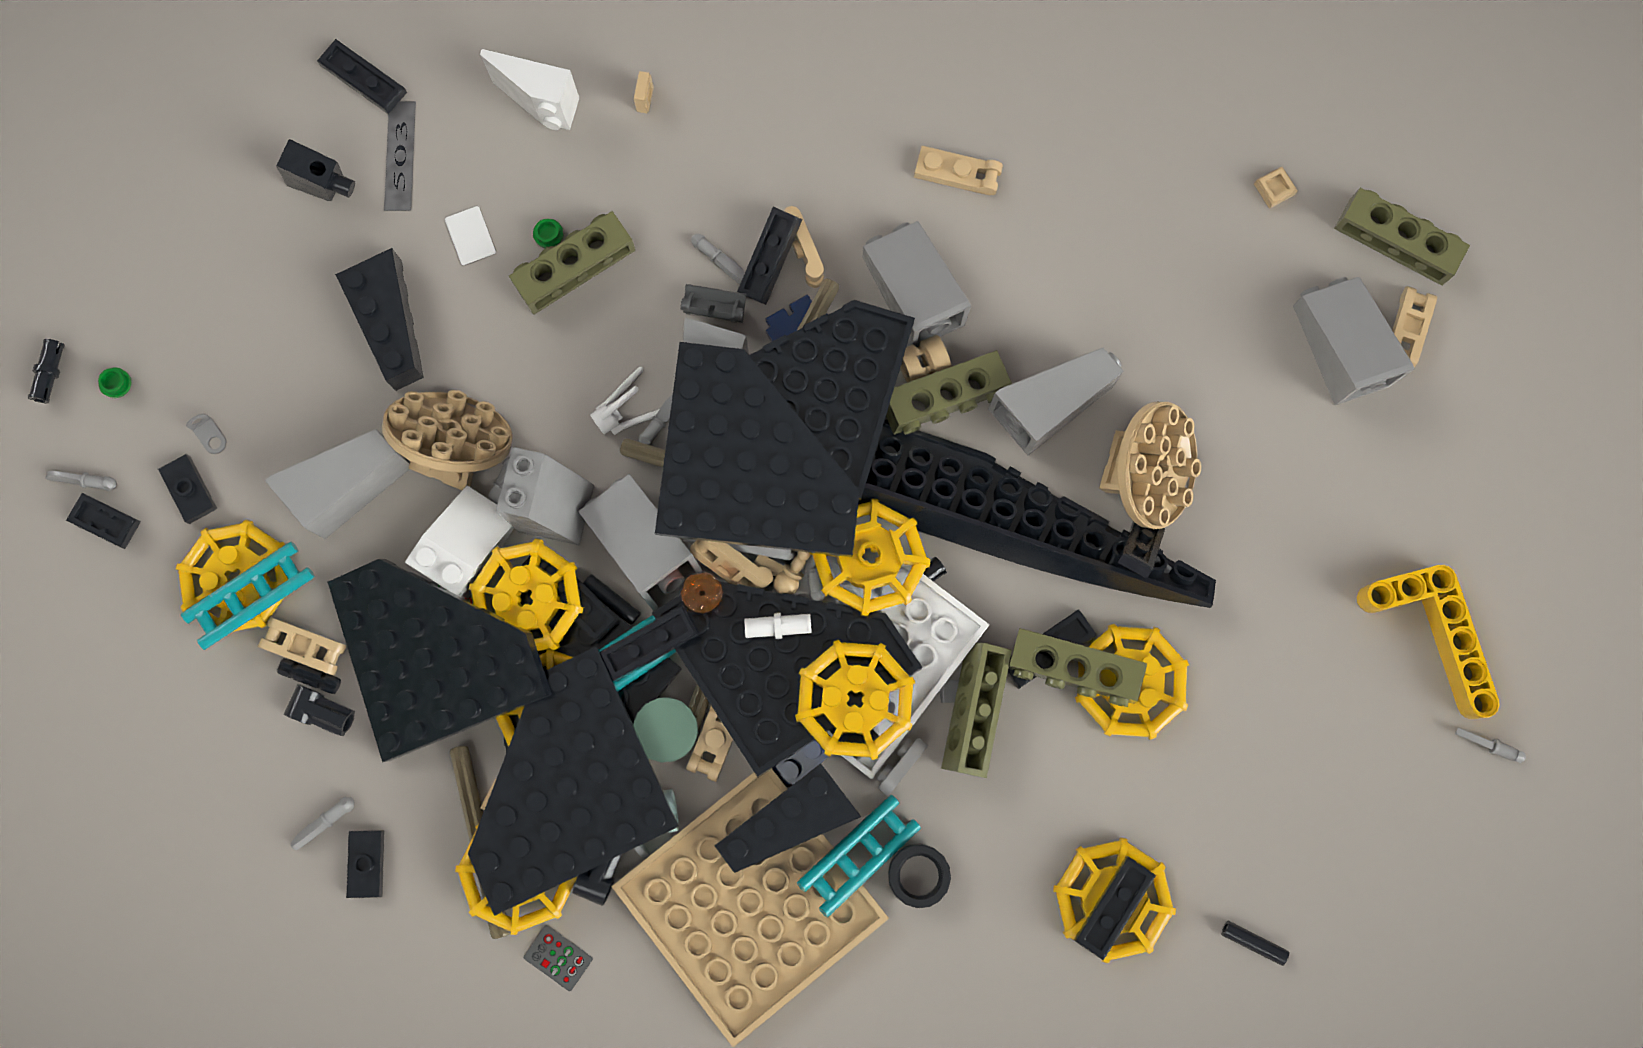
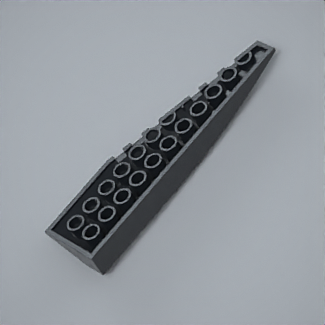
[858,419,1216,608]

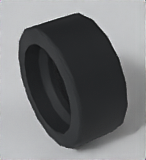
[888,844,951,908]

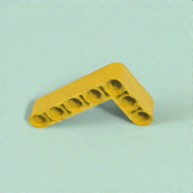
[1357,565,1500,719]

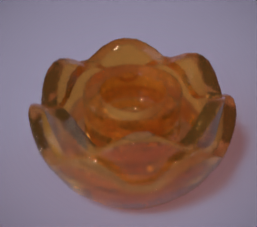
[681,572,723,613]

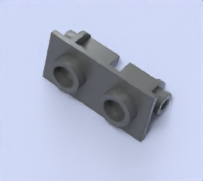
[680,284,746,323]

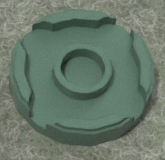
[633,697,698,763]

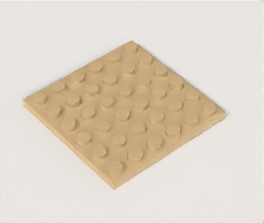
[611,769,889,1047]

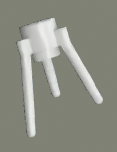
[590,367,660,435]

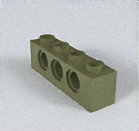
[1334,187,1470,286]
[509,211,636,315]
[886,350,1012,434]
[1008,628,1147,707]
[941,643,1012,778]

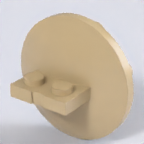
[382,390,513,490]
[1099,401,1201,529]

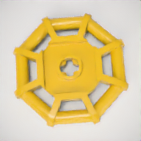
[809,498,930,616]
[175,520,288,632]
[468,538,584,651]
[1074,623,1189,740]
[795,640,916,760]
[455,824,578,935]
[1053,837,1176,963]

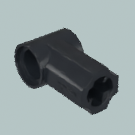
[283,684,355,736]
[572,854,623,906]

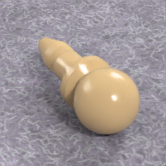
[773,551,811,595]

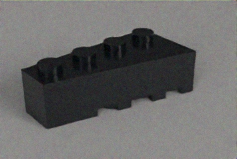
[335,248,424,391]
[714,763,861,873]

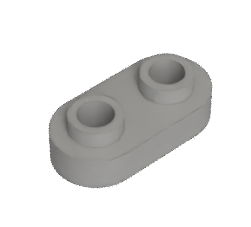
[877,738,928,796]

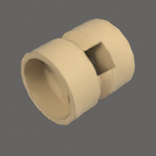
[900,335,951,383]

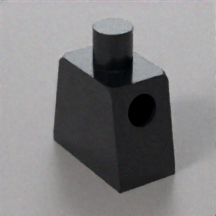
[276,139,355,201]

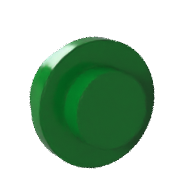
[533,219,564,249]
[98,367,132,398]

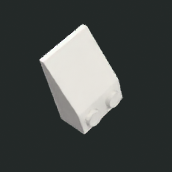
[480,49,579,130]
[405,486,514,598]

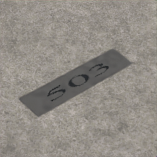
[384,101,416,211]

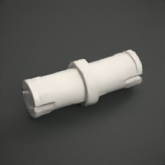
[744,613,812,639]

